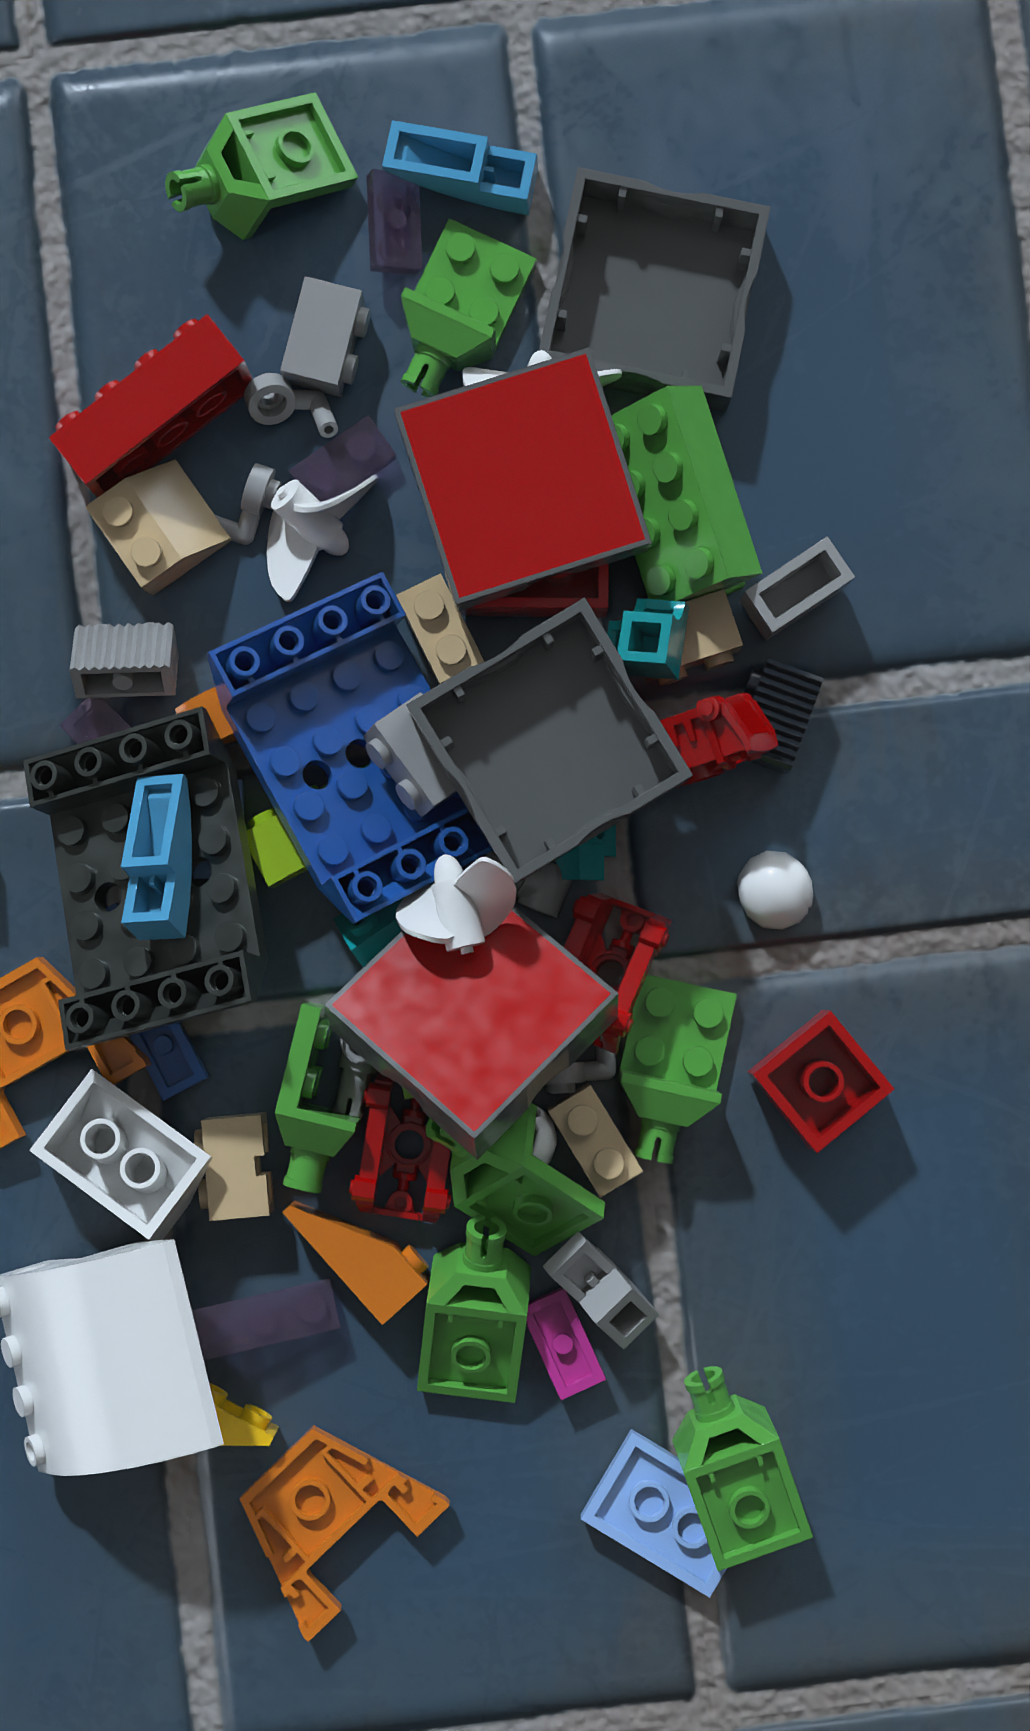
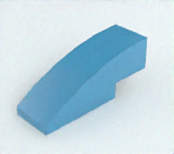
[382,120,538,215]
[121,774,192,940]

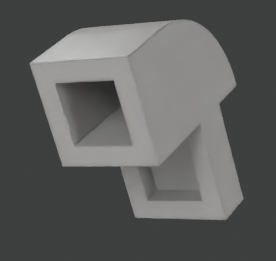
[543,1231,660,1349]

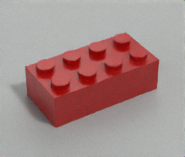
[48,314,253,498]

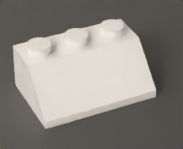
[29,1069,212,1241]

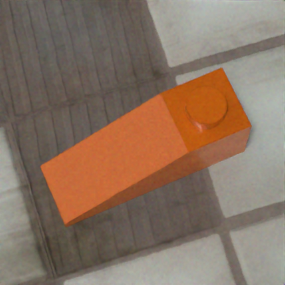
[282,1200,429,1325]

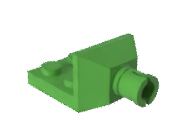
[165,92,359,240]
[400,218,537,398]
[617,975,737,1164]
[275,1002,363,1193]
[426,1103,605,1256]
[417,1216,531,1403]
[672,1366,813,1571]

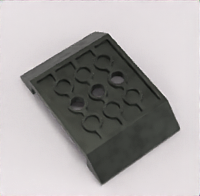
[23,706,268,1051]

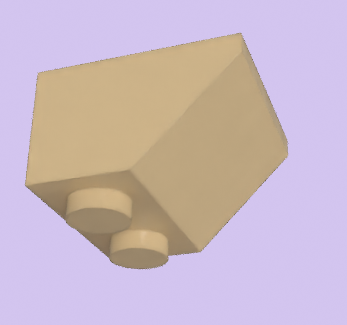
[85,459,231,596]

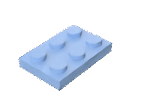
[580,1429,727,1598]

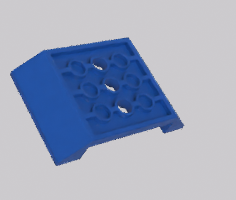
[207,571,493,924]

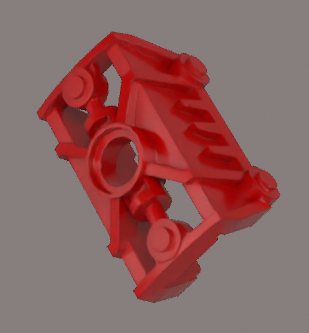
[660,693,778,789]
[564,893,672,1055]
[349,1072,451,1223]

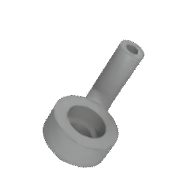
[244,373,338,438]
[215,463,282,545]
[546,1034,616,1094]

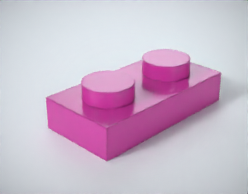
[526,1287,606,1400]

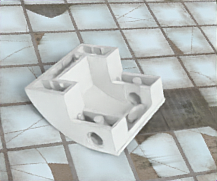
[0,1239,224,1476]

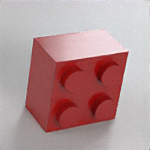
[747,1010,895,1153]

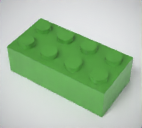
[611,386,763,602]

